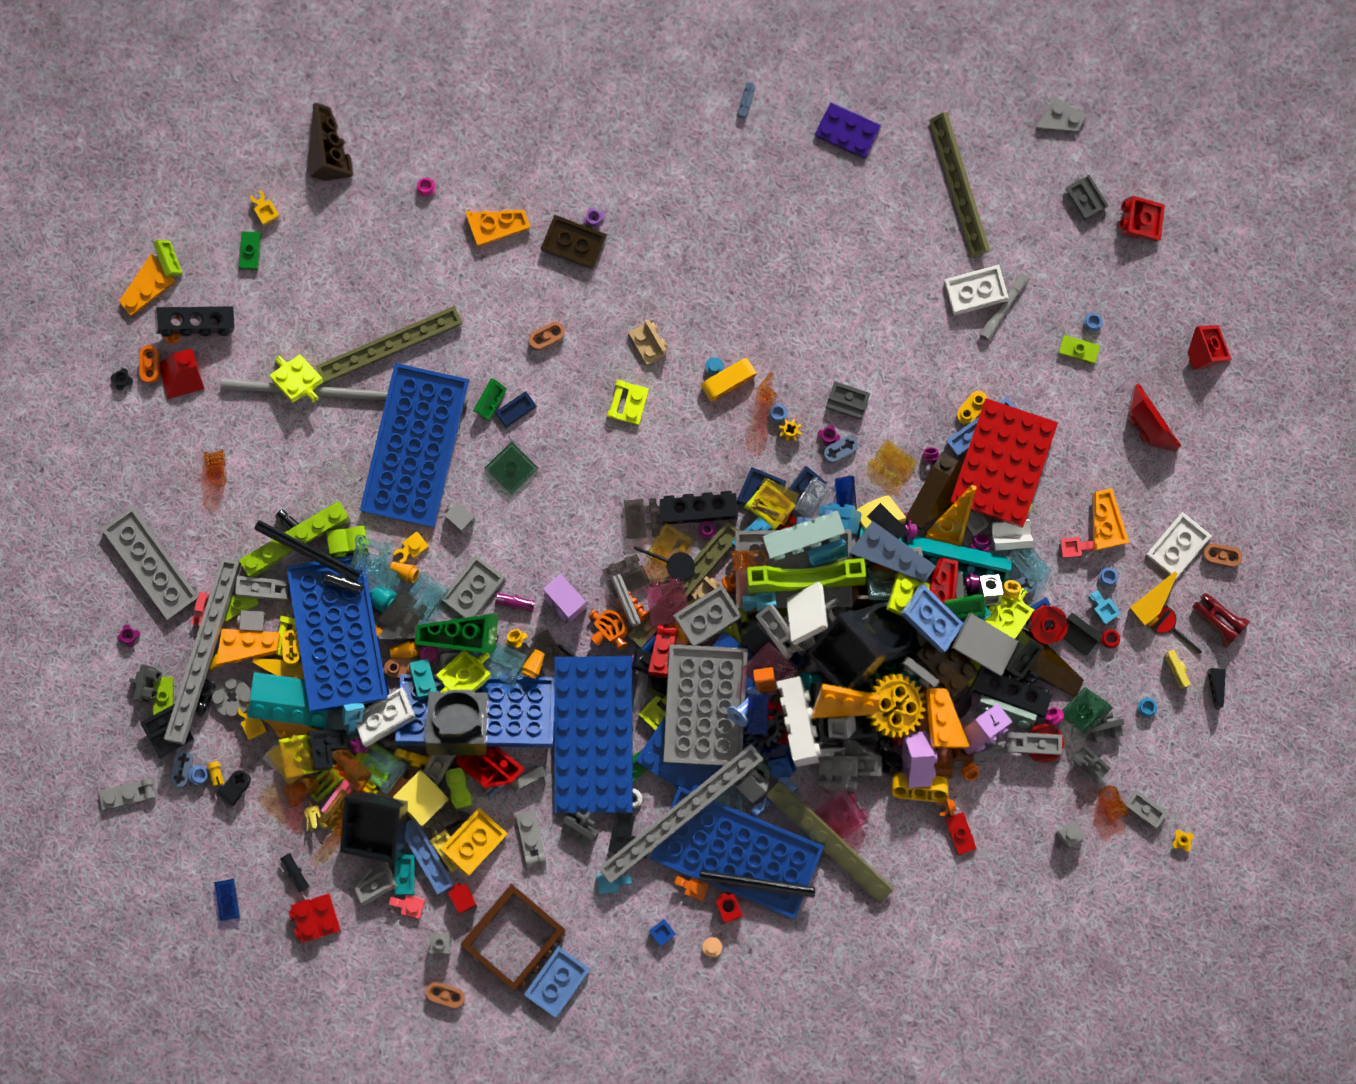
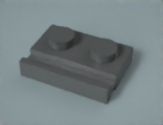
[1065,174,1109,221]
[826,381,870,420]

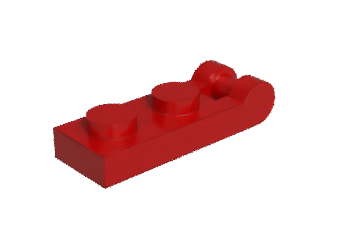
[648,625,678,677]

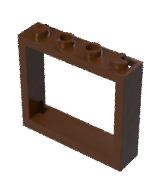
[460,884,566,991]

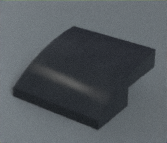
[140,704,195,758]

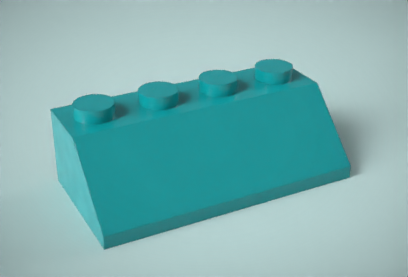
[247,672,328,728]

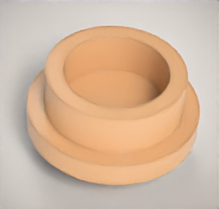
[702,937,722,957]

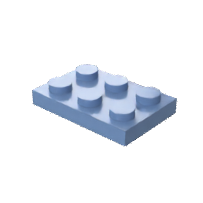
[901,584,964,653]
[524,946,591,1018]

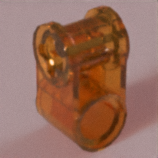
[204,449,227,488]
[730,550,767,571]
[933,748,953,779]
[281,776,319,808]
[1098,785,1129,824]

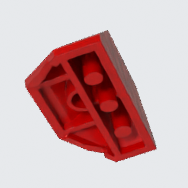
[1128,383,1182,452]
[457,747,525,789]

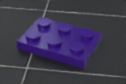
[814,102,881,159]

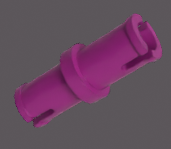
[495,592,535,612]

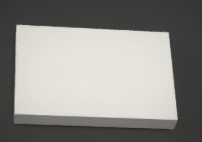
[944,265,1009,316]
[1145,512,1212,580]
[787,582,828,645]
[356,687,416,747]

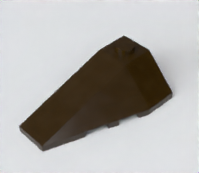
[308,102,354,181]
[906,452,962,530]
[1022,629,1084,697]

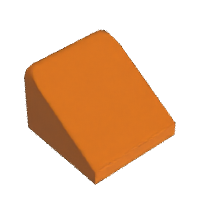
[753,667,776,693]

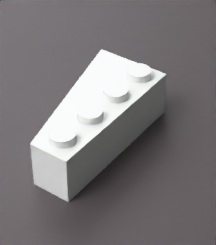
[777,676,821,767]

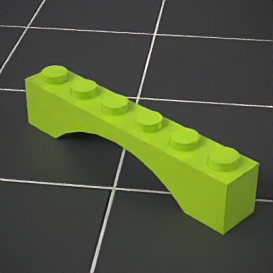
[239,501,351,577]
[747,558,866,594]

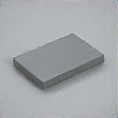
[440,555,506,618]
[673,585,743,646]
[952,614,1019,676]

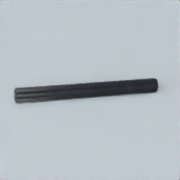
[254,520,360,582]
[699,870,816,898]

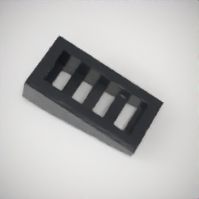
[1208,668,1226,710]

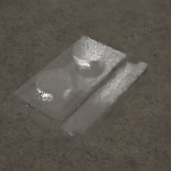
[794,477,836,519]

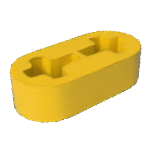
[282,630,301,667]

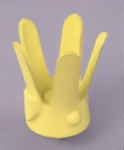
[304,802,326,832]

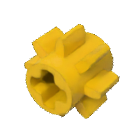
[779,419,802,443]

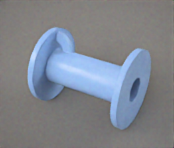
[727,687,766,727]

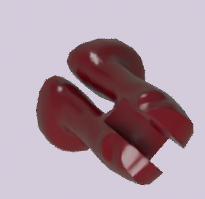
[1192,593,1250,648]

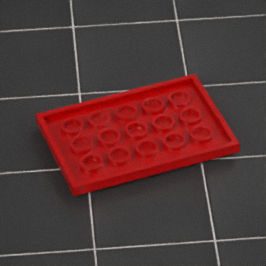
[950,398,1058,528]

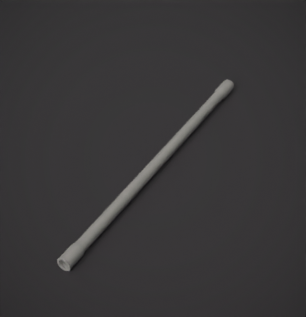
[221,378,468,408]

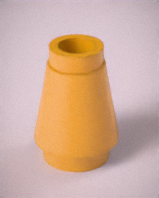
[389,562,419,584]
[390,640,419,659]
[521,649,545,680]

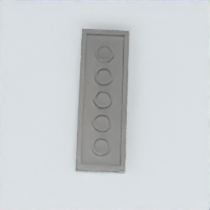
[101,506,198,621]

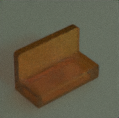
[756,371,777,407]
[332,750,373,791]

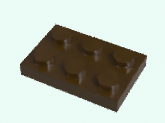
[540,214,607,270]
[913,640,979,698]

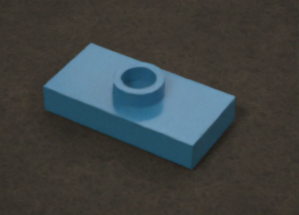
[806,538,848,568]

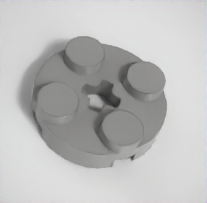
[212,678,250,717]

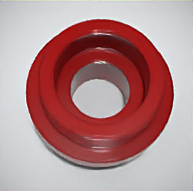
[1101,629,1120,649]

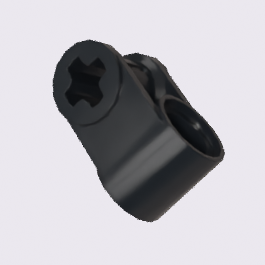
[195,679,216,717]
[216,770,251,808]

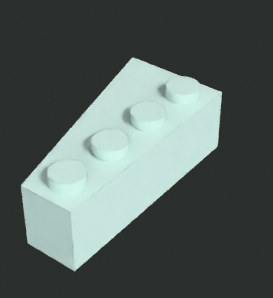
[762,510,845,561]

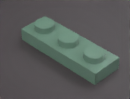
[976,695,1037,730]

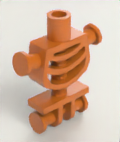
[589,591,650,651]

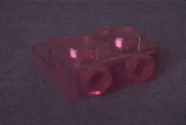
[645,578,688,626]
[742,642,797,696]
[813,790,869,839]

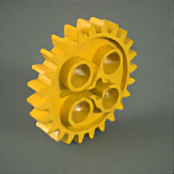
[866,674,926,737]

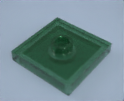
[484,441,539,495]
[1062,687,1113,736]

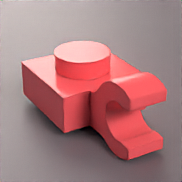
[1060,537,1093,559]
[191,592,210,626]
[389,895,425,919]

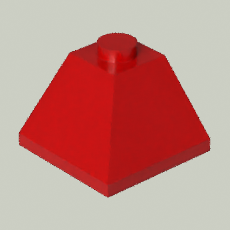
[1187,325,1232,370]
[160,348,205,399]

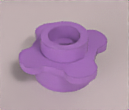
[583,208,605,229]

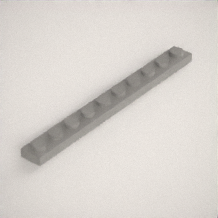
[164,558,241,745]
[599,744,764,883]

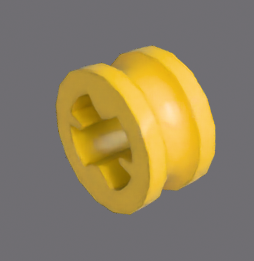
[1002,580,1021,599]

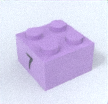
[543,574,587,623]
[963,703,1012,755]
[901,731,937,788]

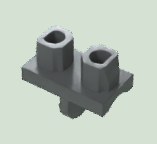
[129,664,162,702]
[1086,709,1124,743]
[1071,745,1111,783]
[561,811,599,846]

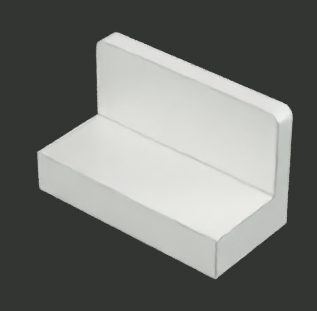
[992,519,1034,551]

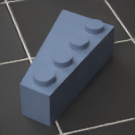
[850,521,936,582]

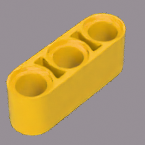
[700,358,757,402]
[892,773,949,802]

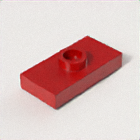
[945,812,977,855]

